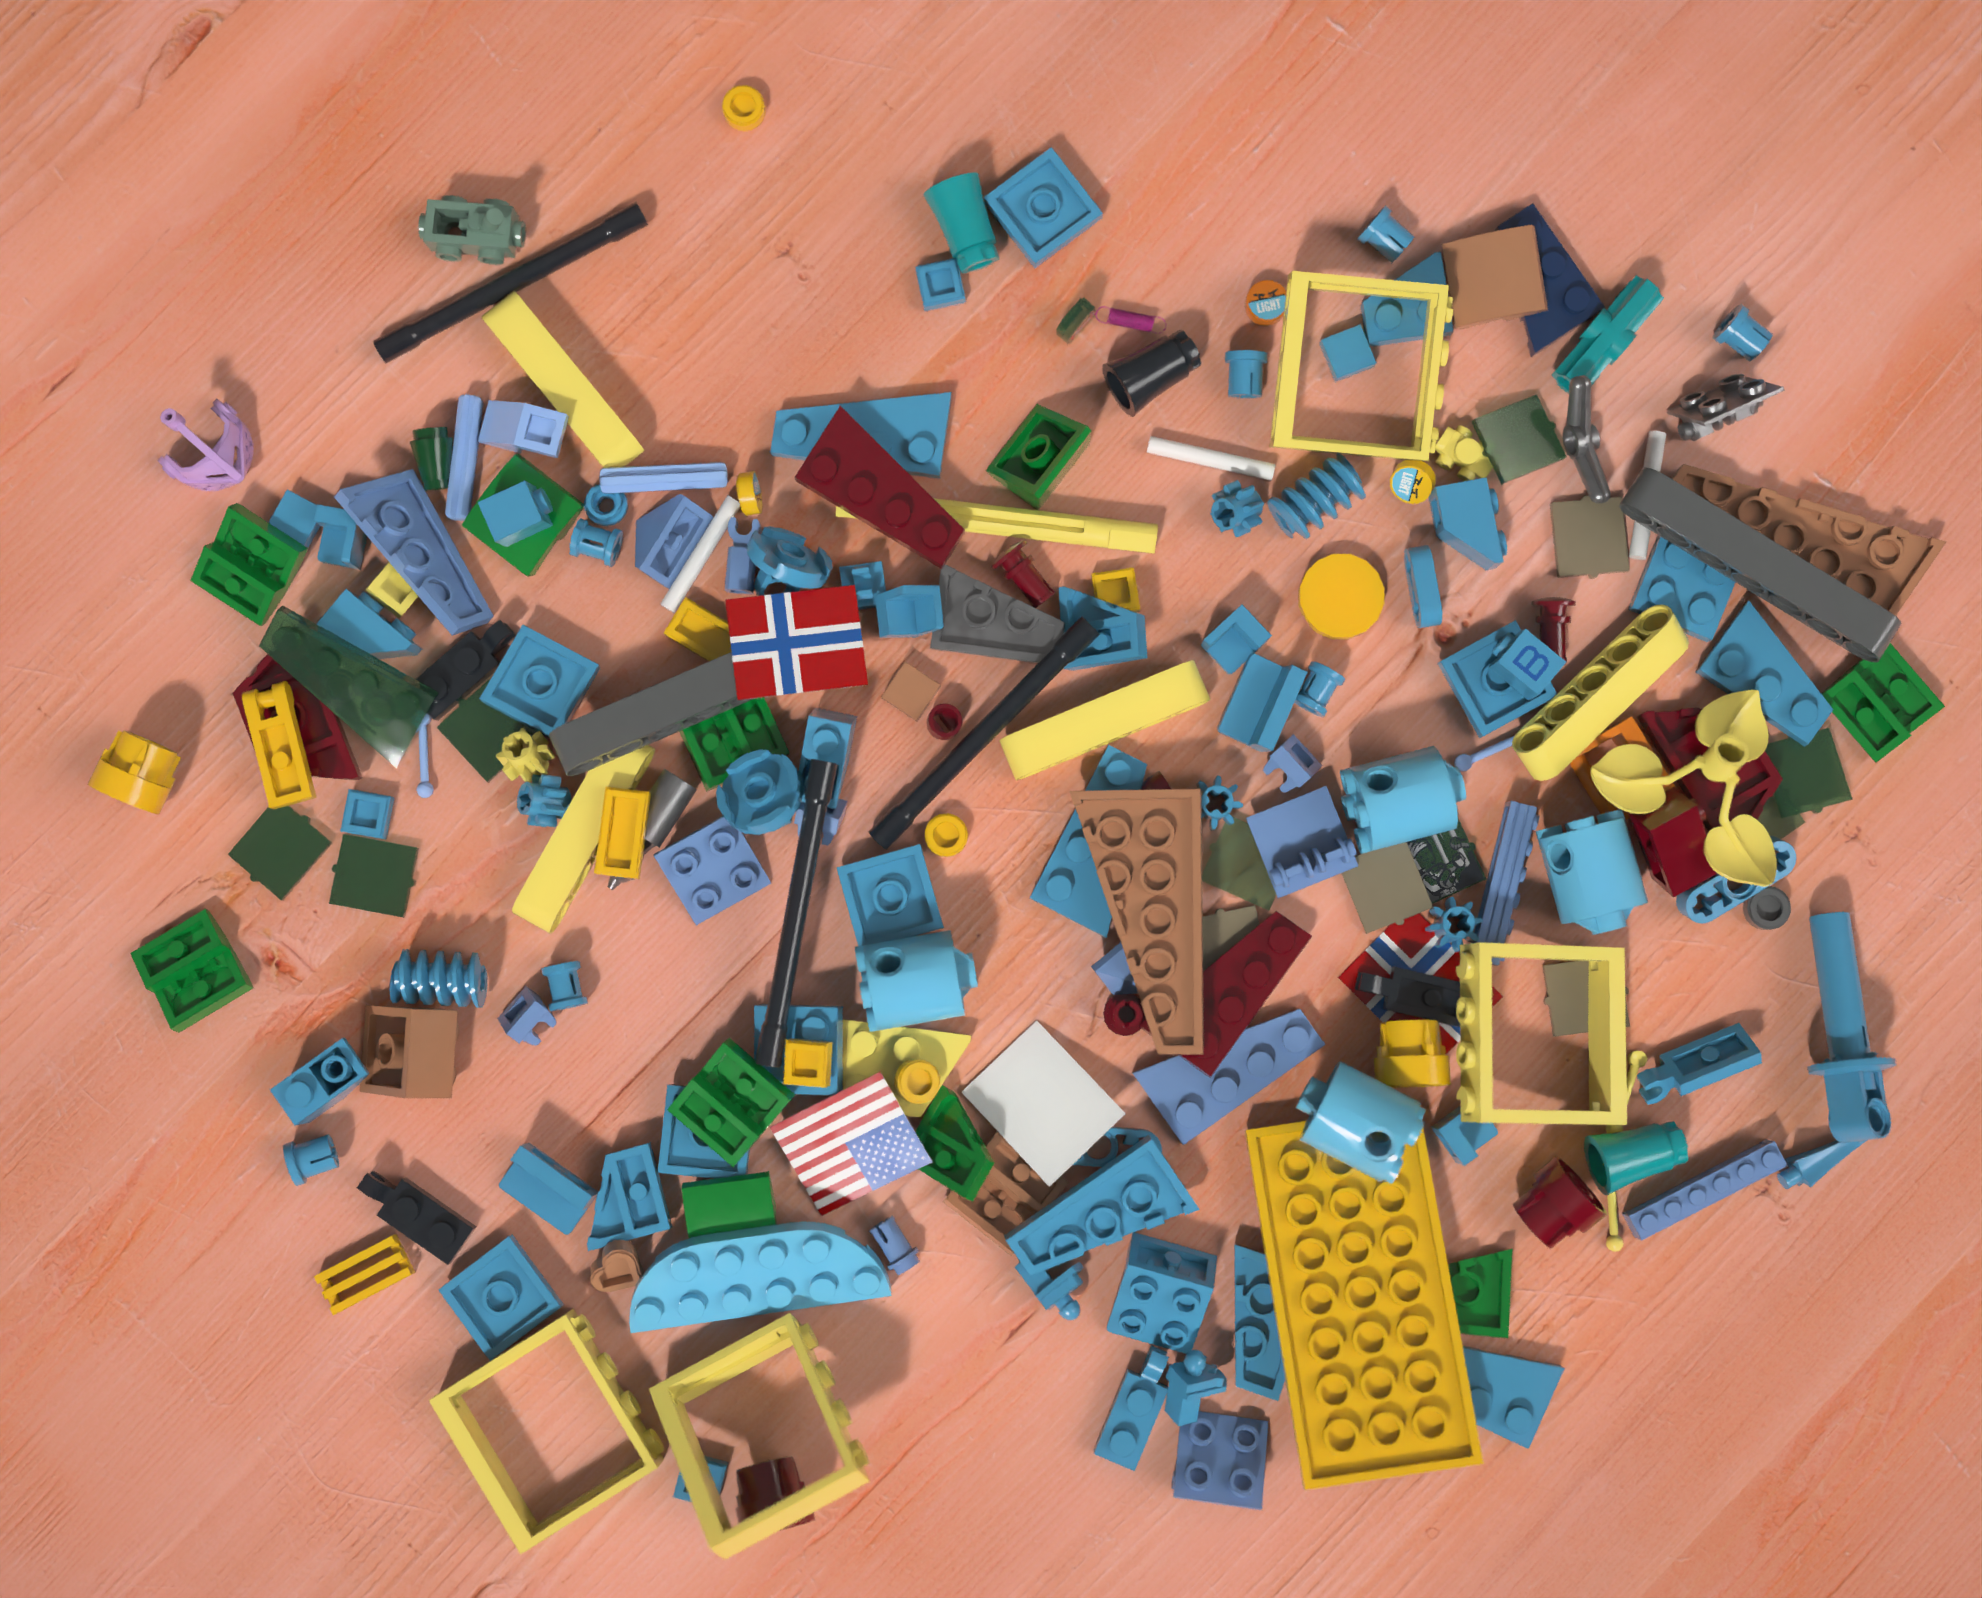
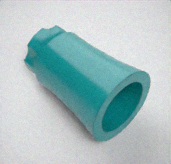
[923,172,999,274]
[1584,1121,1689,1195]

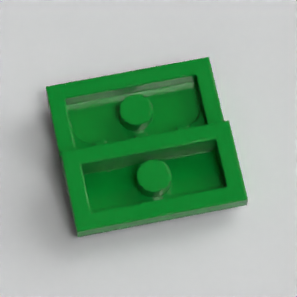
[461,454,585,577]
[190,503,308,626]
[1821,643,1945,763]
[679,697,789,792]
[130,909,254,1033]
[667,1038,795,1167]
[682,1171,777,1238]

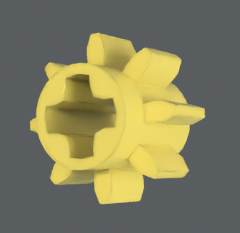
[496,728,555,783]

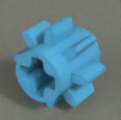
[1210,480,1264,537]
[517,774,572,827]
[1196,775,1243,831]
[1425,897,1483,952]

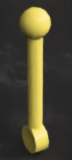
[1606,1050,1647,1134]
[1603,1163,1623,1252]

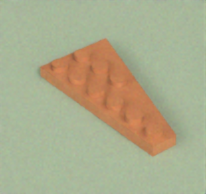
[1671,464,1946,616]
[1069,789,1204,1054]

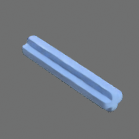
[445,395,483,521]
[599,462,728,494]

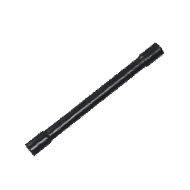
[373,202,648,363]
[868,616,1100,850]
[755,759,837,1068]

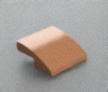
[1442,225,1548,329]
[943,1131,1069,1256]

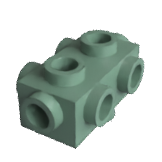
[418,195,526,265]

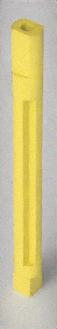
[836,498,1158,554]

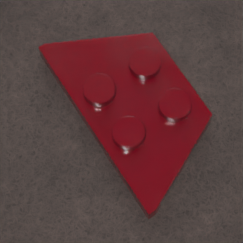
[232,624,363,780]
[1637,708,1783,832]

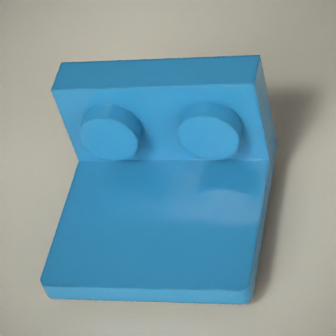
[1107,1232,1217,1354]

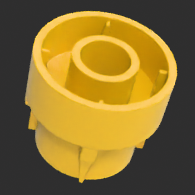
[88,730,181,814]
[1374,1020,1451,1088]

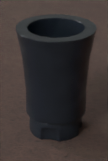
[1102,330,1201,417]

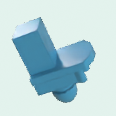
[1015,1262,1084,1320]
[1165,1350,1227,1426]

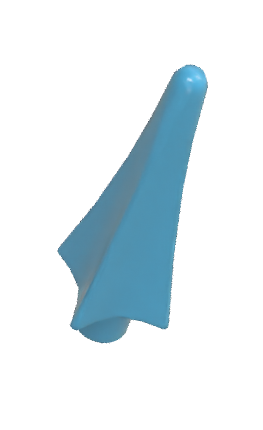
[1777,1140,1867,1189]

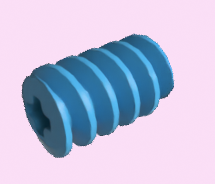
[1267,453,1366,539]
[390,949,488,1008]

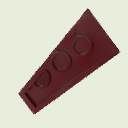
[795,406,965,569]
[1139,911,1312,1078]

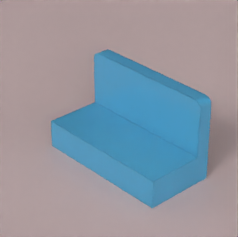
[1217,654,1308,752]
[499,1142,599,1235]

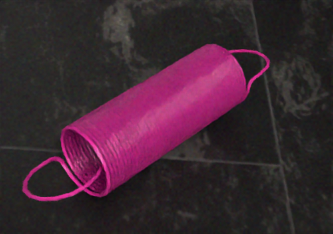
[1096,306,1166,334]

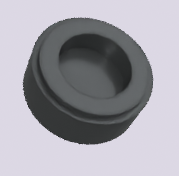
[1743,886,1791,930]

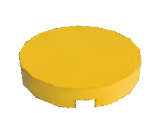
[1298,554,1384,639]

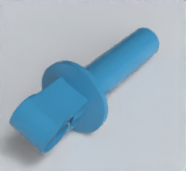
[1807,912,1896,1143]

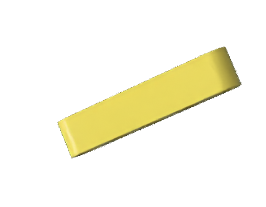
[481,291,645,468]
[1512,605,1689,781]
[999,660,1211,781]
[512,745,655,934]

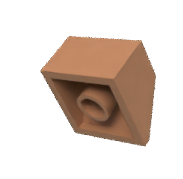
[360,1005,459,1098]

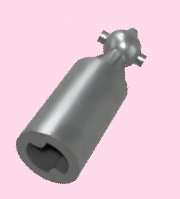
[607,769,697,890]

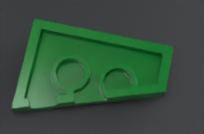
[1448,1249,1512,1339]

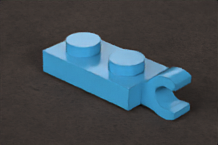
[1637,1023,1762,1105]
[1093,1345,1169,1471]

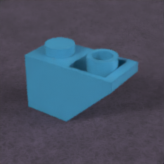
[1428,477,1507,571]
[312,589,422,662]
[798,708,857,809]
[270,1038,370,1126]

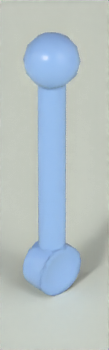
[413,708,434,798]
[1454,735,1515,772]

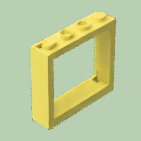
[1270,271,1454,461]
[1456,943,1627,1125]
[429,1309,664,1555]
[649,1313,870,1560]

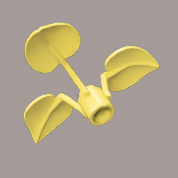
[1590,690,1777,886]

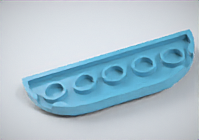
[629,1221,891,1333]

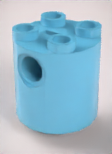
[1340,746,1466,854]
[1535,809,1648,935]
[855,930,978,1032]
[1296,1061,1426,1184]

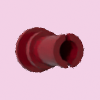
[991,540,1056,608]
[1532,597,1576,662]
[1103,994,1146,1036]

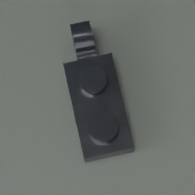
[406,620,516,721]
[1354,967,1460,1027]
[357,1171,477,1265]

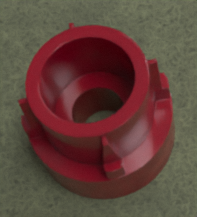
[1513,1156,1607,1249]
[735,1457,815,1531]

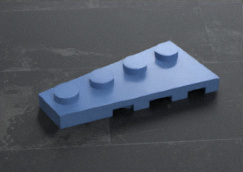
[334,469,494,635]
[1132,1009,1325,1145]

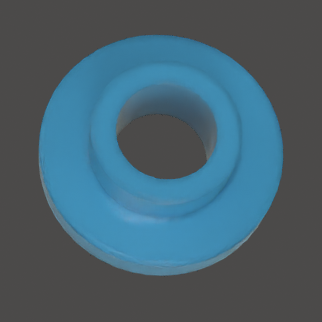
[584,484,628,526]

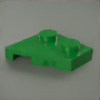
[915,1085,995,1202]

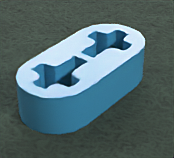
[1404,545,1442,628]

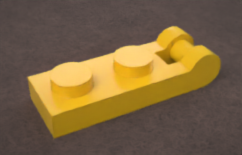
[242,681,317,809]

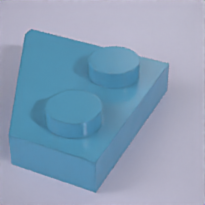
[1360,252,1453,347]
[1058,587,1147,671]
[587,1142,673,1251]

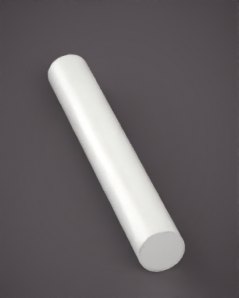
[1629,431,1666,560]
[1147,436,1275,481]
[660,496,740,613]

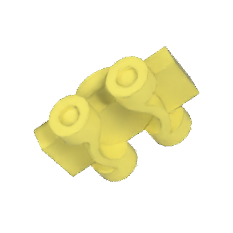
[1435,425,1499,481]

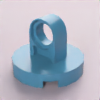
[747,526,833,596]
[716,749,804,835]

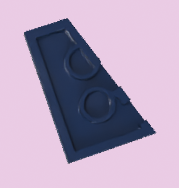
[1495,203,1605,358]

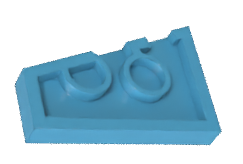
[1696,601,1833,746]
[1234,1244,1285,1401]

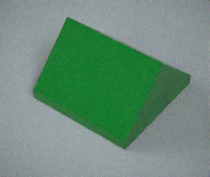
[985,404,1092,510]

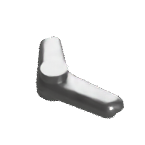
[1562,375,1611,503]

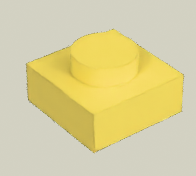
[364,561,418,618]

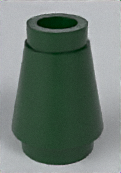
[410,427,453,491]

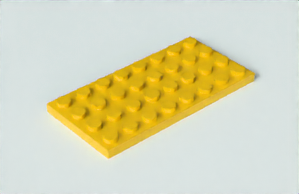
[1244,1120,1484,1490]

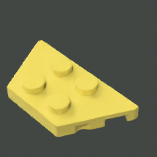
[830,1019,971,1117]

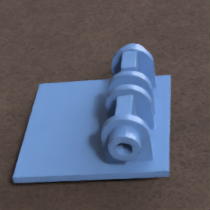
[1246,786,1358,898]
[653,816,772,925]
[1171,1411,1268,1510]

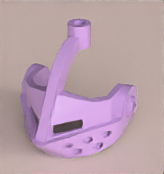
[157,399,253,491]

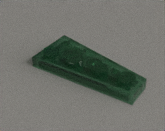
[259,605,439,768]

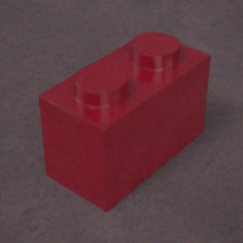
[1629,787,1717,898]

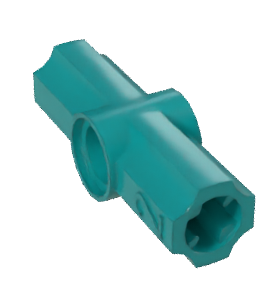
[1551,275,1664,394]

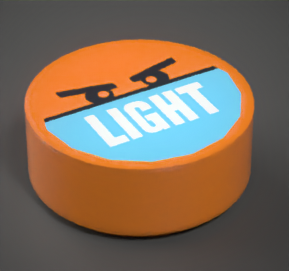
[1245,280,1286,326]

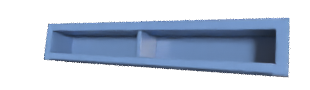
[1474,801,1539,966]
[1622,1139,1787,1241]

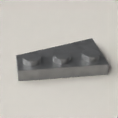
[930,564,1065,663]

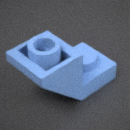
[478,400,569,458]

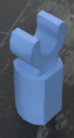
[724,517,761,595]

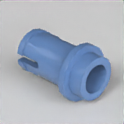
[869,1215,920,1275]

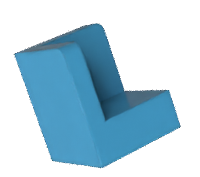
[314,504,367,570]
[875,585,944,638]
[1201,605,1272,675]
[1431,1105,1498,1166]

